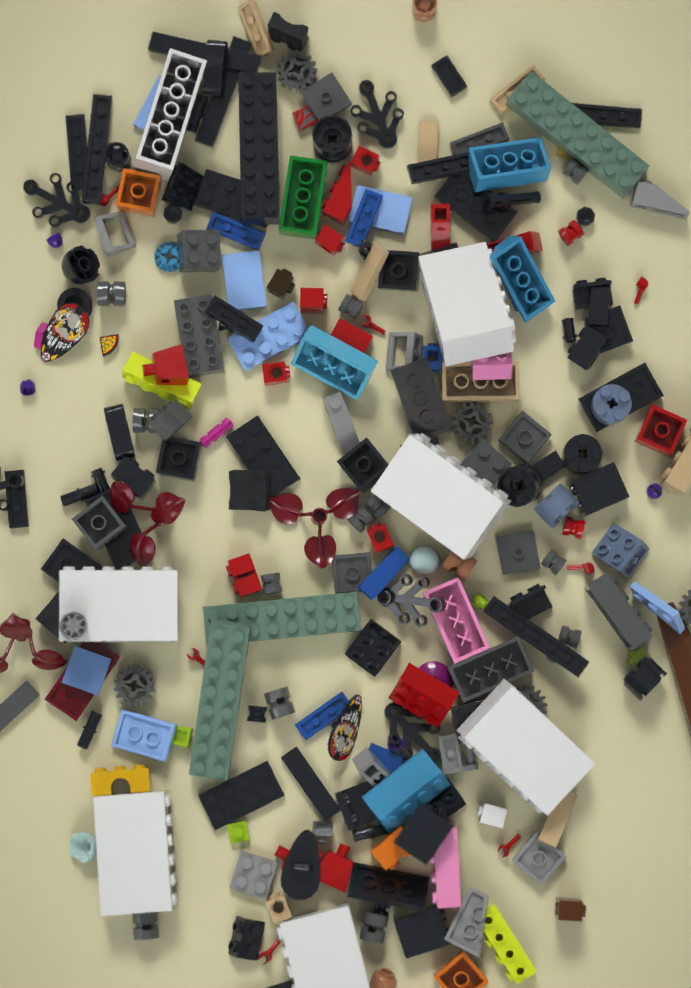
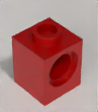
[351,146,381,176]
[315,224,345,256]
[262,361,291,386]
[367,522,394,553]

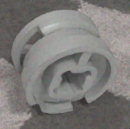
[59,612,87,640]

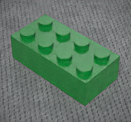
[278,155,328,239]

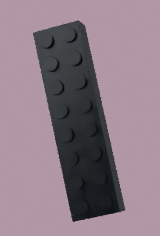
[238,72,280,225]

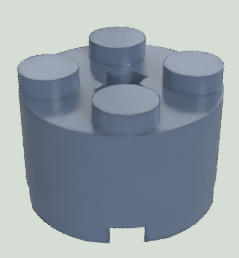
[591,384,632,425]
[534,483,580,529]

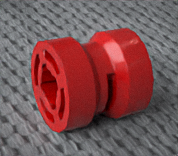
[558,220,584,246]
[562,516,585,539]

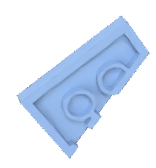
[630,581,685,634]

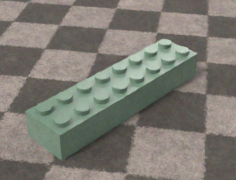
[505,71,649,199]
[203,592,361,646]
[189,619,251,781]

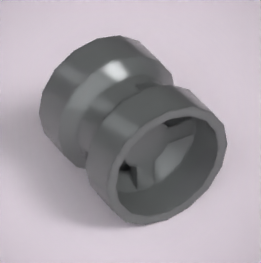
[562,158,589,185]
[338,294,364,319]
[365,495,391,519]
[348,506,374,533]
[541,549,567,575]
[261,573,282,595]
[558,625,582,649]

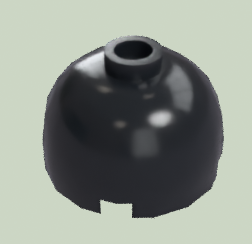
[61,245,100,285]

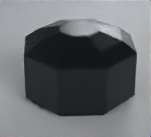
[163,204,182,224]
[576,207,595,227]

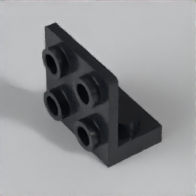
[508,583,553,619]
[345,619,402,677]
[335,781,377,831]

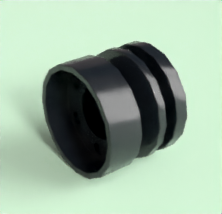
[312,115,352,163]
[497,463,544,507]

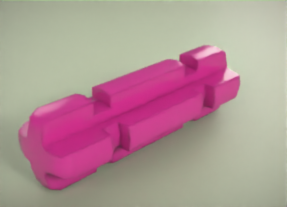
[199,418,234,448]

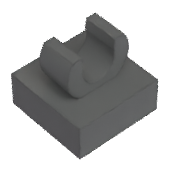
[313,821,332,844]

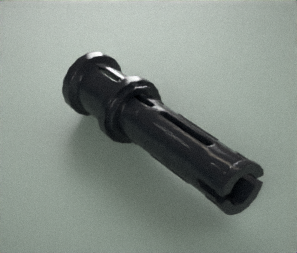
[484,191,541,211]

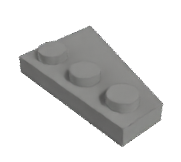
[444,886,489,958]

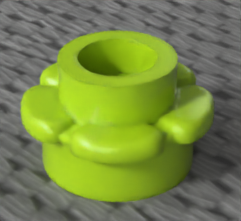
[472,593,489,610]

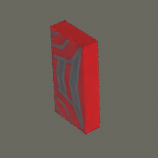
[292,106,318,131]

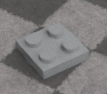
[512,830,567,886]
[230,850,278,900]

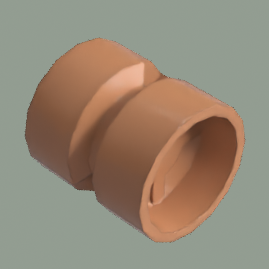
[412,0,437,22]
[441,551,477,582]

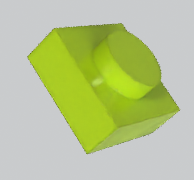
[626,648,647,667]
[172,725,193,748]
[227,820,250,844]

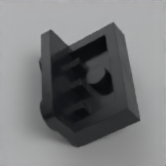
[572,278,613,310]
[228,916,266,961]

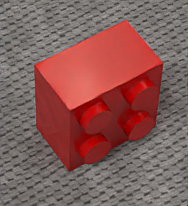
[634,404,687,457]

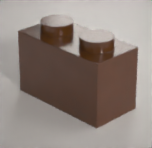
[555,897,586,922]

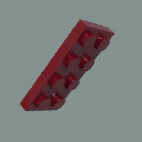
[45,642,121,721]

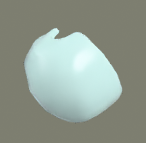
[410,546,441,575]
[69,832,97,863]

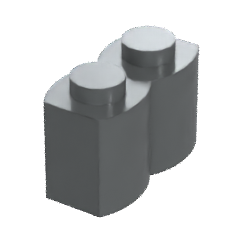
[149,399,192,441]

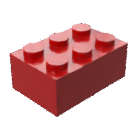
[388,663,460,727]

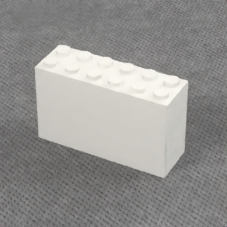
[132,48,207,181]
[418,242,516,366]
[371,433,511,560]
[59,567,177,642]
[456,679,595,816]
[93,790,178,916]
[277,903,370,988]

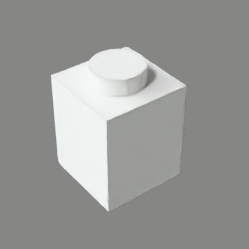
[476,803,507,828]

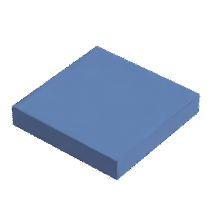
[62,646,112,696]

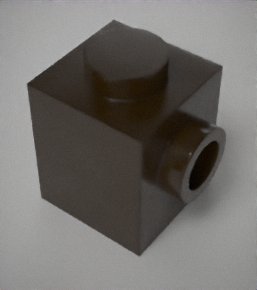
[266,268,296,300]

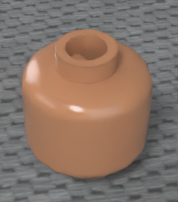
[369,968,397,988]

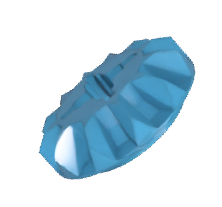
[154,242,179,272]

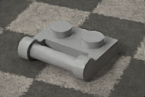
[438,733,478,775]

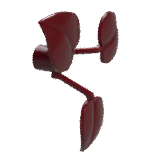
[110,481,186,567]
[270,488,360,569]
[0,613,68,673]

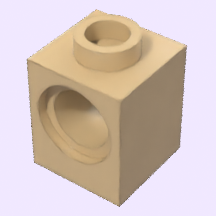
[266,892,293,924]

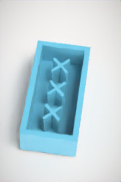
[291,325,378,400]

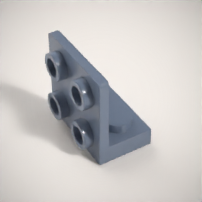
[592,523,650,580]

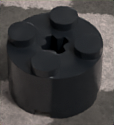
[562,434,603,474]
[623,656,667,701]

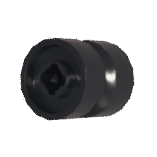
[104,142,131,172]

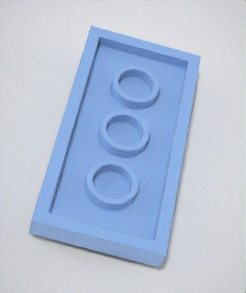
[227,302,308,372]

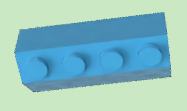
[468,137,551,192]
[489,235,555,322]
[362,749,450,833]

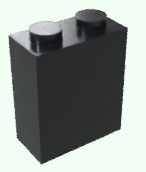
[569,462,630,517]
[393,802,453,865]
[393,906,450,959]

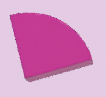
[34,322,48,349]

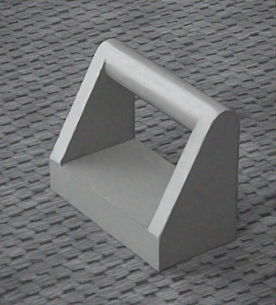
[94,211,136,257]
[386,332,423,371]

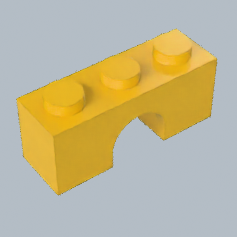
[90,764,152,796]

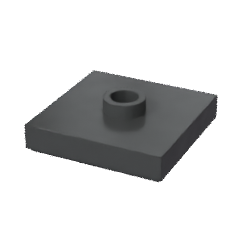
[300,73,352,120]
[498,410,552,464]
[496,530,541,575]
[332,552,372,594]

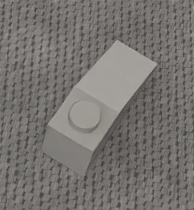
[631,180,690,219]
[323,392,360,454]
[352,747,391,787]

